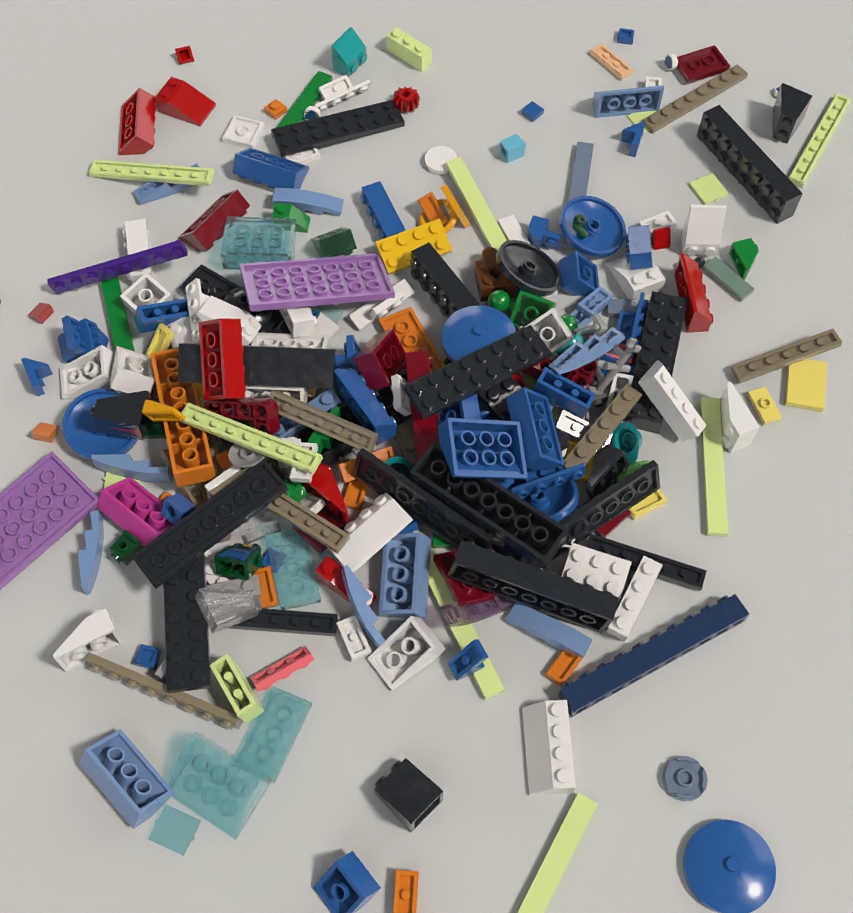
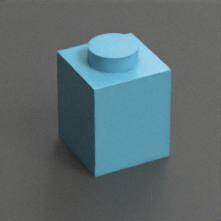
[499,134,526,163]

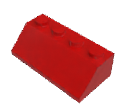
[118,88,156,155]
[674,253,713,333]
[199,318,246,400]

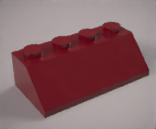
[178,189,250,251]

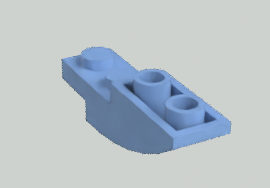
[273,388,343,439]

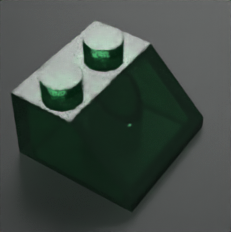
[311,227,357,258]

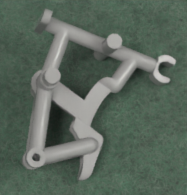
[573,314,641,395]

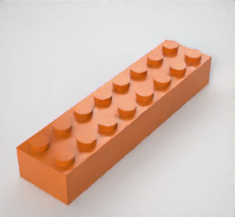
[150,348,216,487]

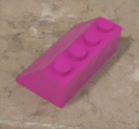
[97,477,174,546]

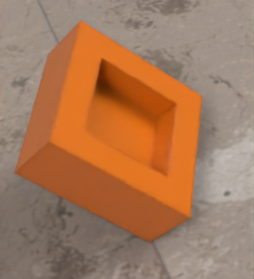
[264,99,287,120]

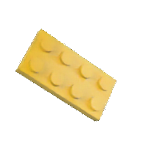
[375,219,453,275]

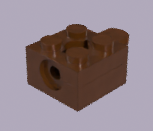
[474,247,516,302]

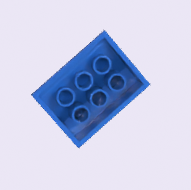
[438,418,528,479]

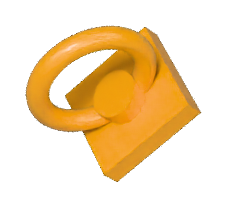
[419,184,471,233]

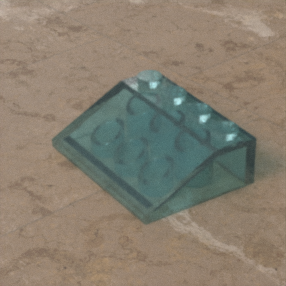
[220,216,296,270]
[167,731,273,839]

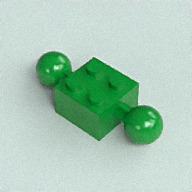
[488,290,578,334]

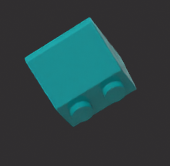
[331,27,367,77]

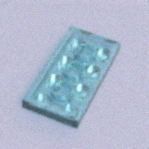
[265,530,321,610]
[235,686,312,784]

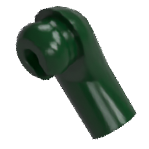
[572,214,589,239]

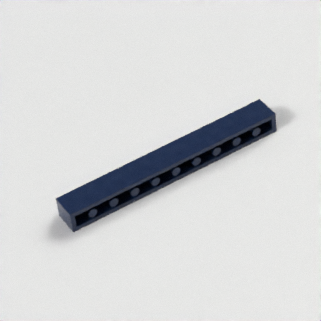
[558,594,750,718]

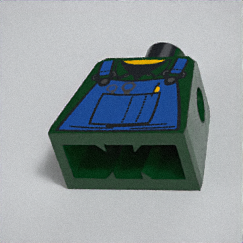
[214,543,262,580]

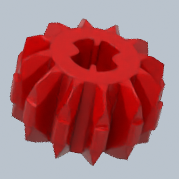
[393,86,420,113]

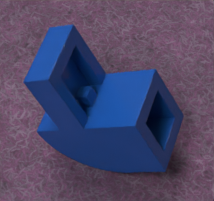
[528,215,562,250]

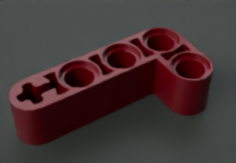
[521,358,597,390]
[204,397,280,436]

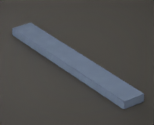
[561,142,594,250]

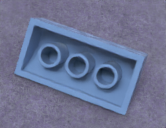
[592,85,664,118]
[378,532,431,619]
[80,729,174,829]

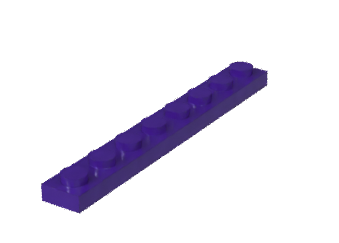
[47,240,188,294]

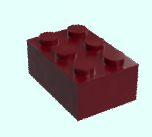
[354,328,406,391]

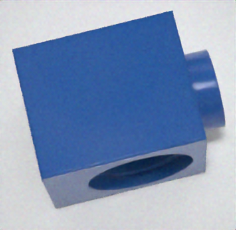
[161,493,196,525]

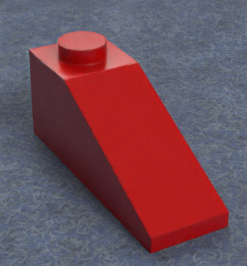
[315,556,377,607]

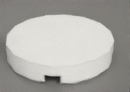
[425,146,457,175]

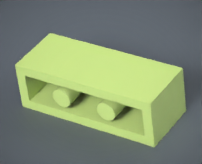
[386,27,432,72]
[210,653,264,723]

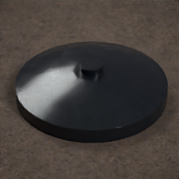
[496,240,562,296]

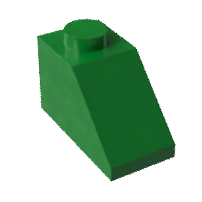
[272,203,311,233]
[728,238,759,280]

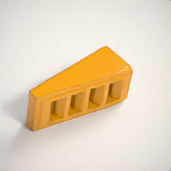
[142,400,185,421]

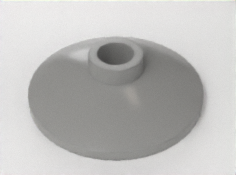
[228,444,265,468]

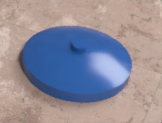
[560,196,626,258]
[441,305,516,362]
[62,388,138,461]
[508,479,579,522]
[683,820,776,913]

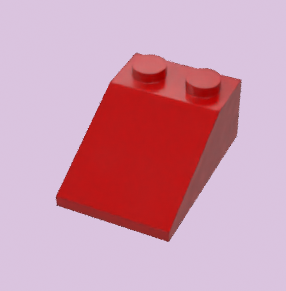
[155,76,216,127]
[303,463,349,526]

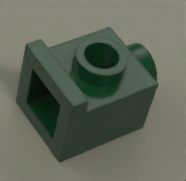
[109,529,143,566]

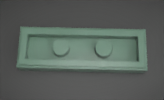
[703,256,754,301]

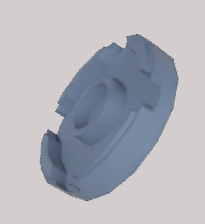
[662,756,708,802]

